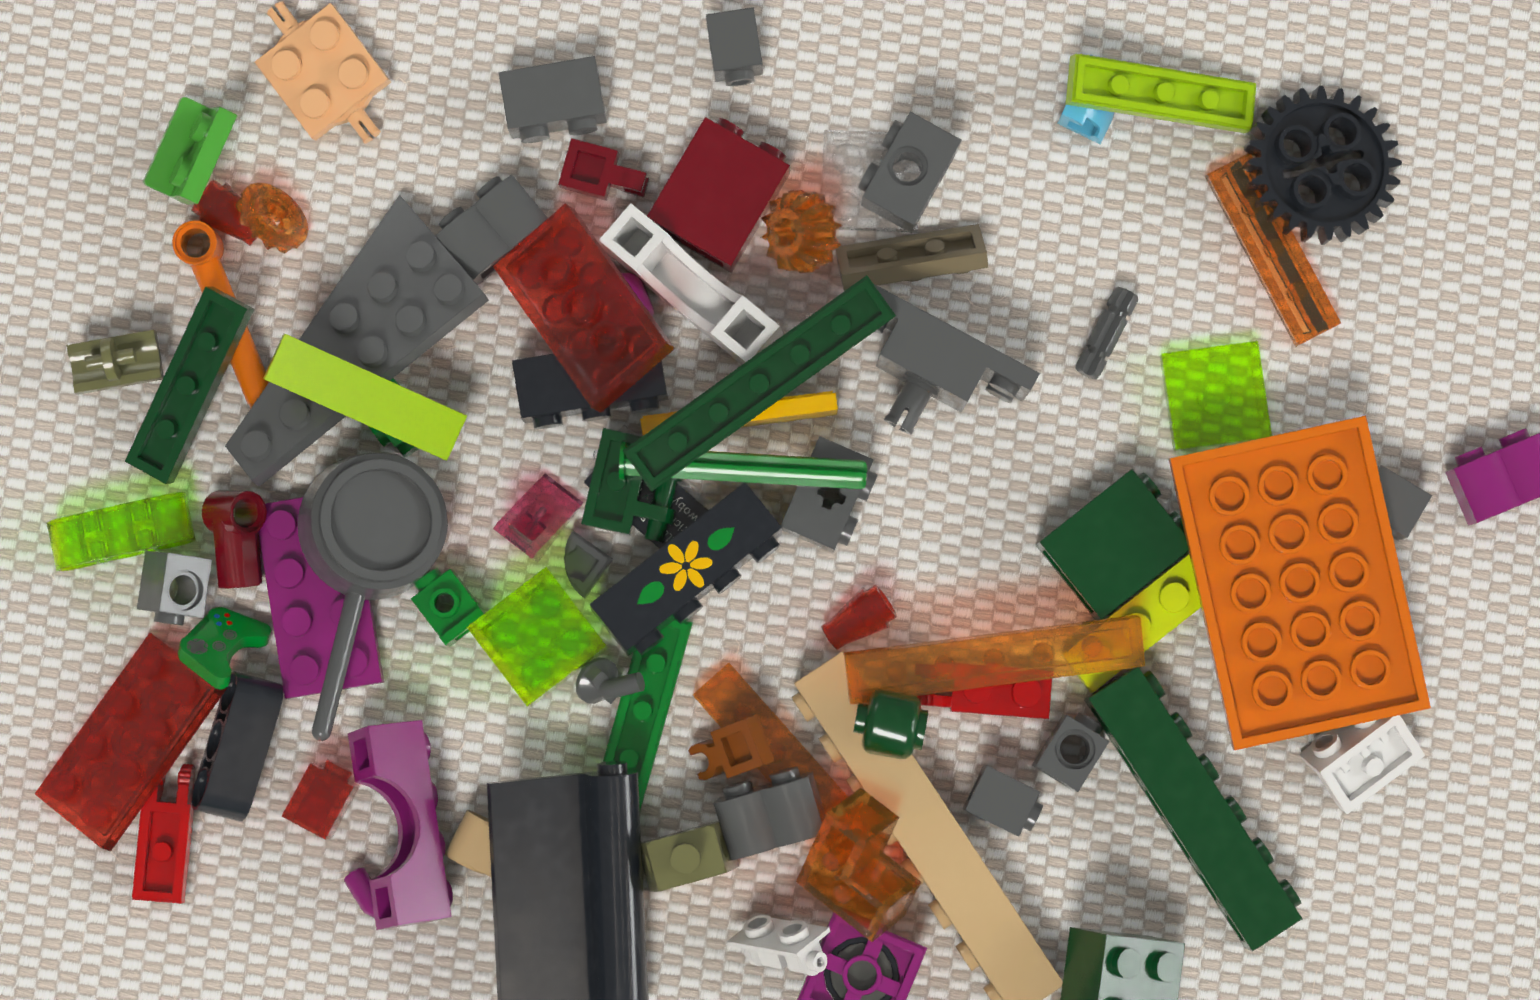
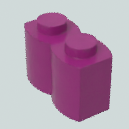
[1445,428,1540,526]

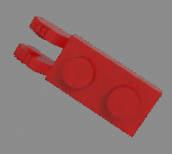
[913,662,1053,719]
[132,761,196,904]

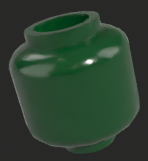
[853,689,928,759]

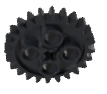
[1242,86,1402,245]

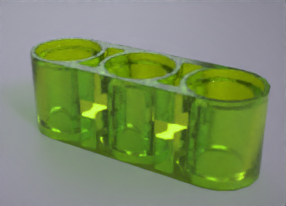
[46,492,196,571]

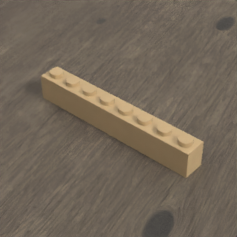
[791,651,1063,1000]

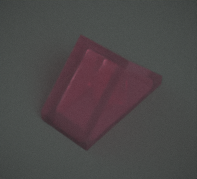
[493,473,583,563]

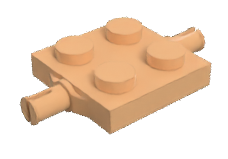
[255,1,391,144]

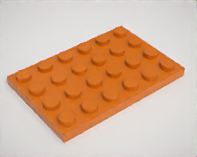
[1168,415,1431,750]

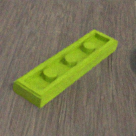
[1065,53,1257,133]
[263,333,467,461]

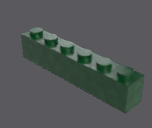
[1084,666,1302,952]

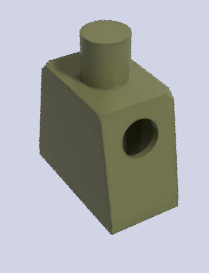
[641,821,739,892]

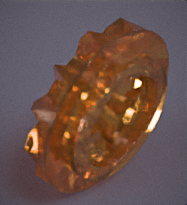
[235,183,308,254]

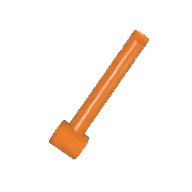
[172,220,269,409]

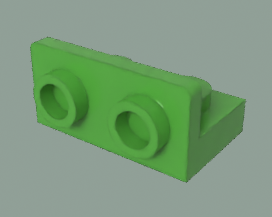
[143,97,237,205]

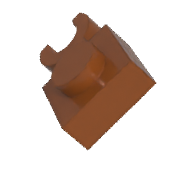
[688,714,775,780]

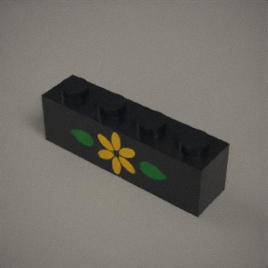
[589,482,782,656]

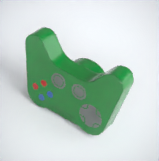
[178,607,271,690]

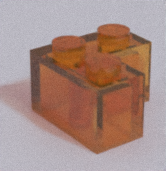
[796,788,921,942]

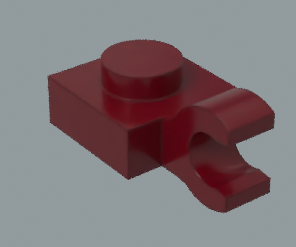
[558,138,649,201]

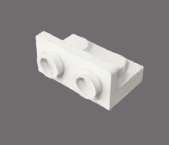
[1300,715,1425,814]

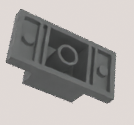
[874,284,1040,435]

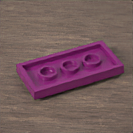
[258,497,384,699]

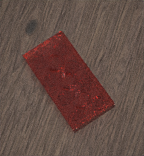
[493,203,675,413]
[35,632,227,851]

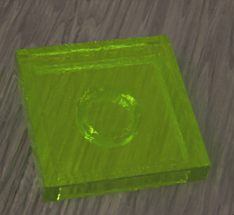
[1159,341,1272,451]

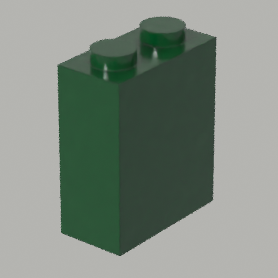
[1036,469,1188,621]

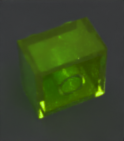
[467,567,610,707]

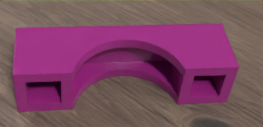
[348,720,453,930]

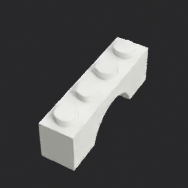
[599,203,784,365]

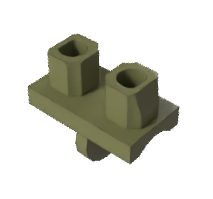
[66,330,164,395]

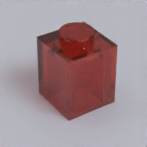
[282,759,360,840]

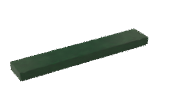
[623,275,896,491]

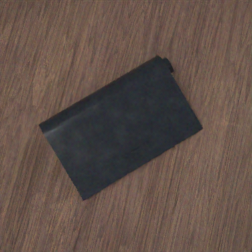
[487,761,649,1000]

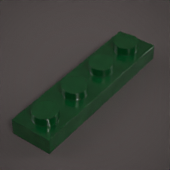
[125,287,255,484]

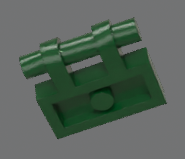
[581,428,683,543]

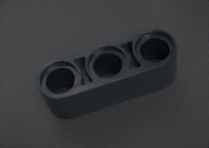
[191,671,284,822]

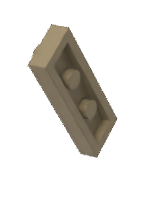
[835,224,988,291]

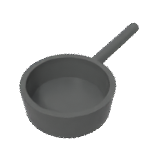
[298,453,448,741]

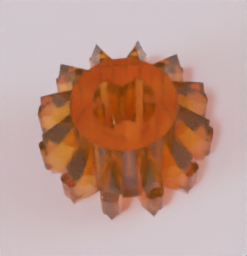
[760,190,843,273]

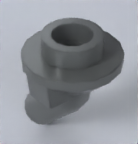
[576,657,645,704]

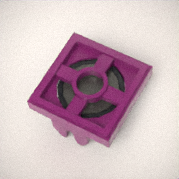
[797,908,927,1000]

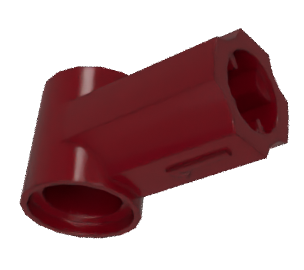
[202,490,267,589]

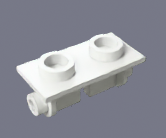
[727,915,831,976]

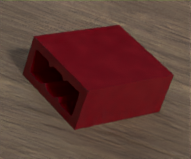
[647,117,790,273]

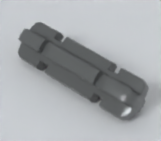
[1075,287,1138,380]

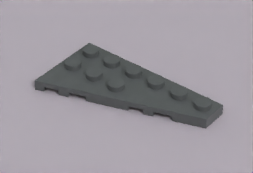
[225,195,489,487]

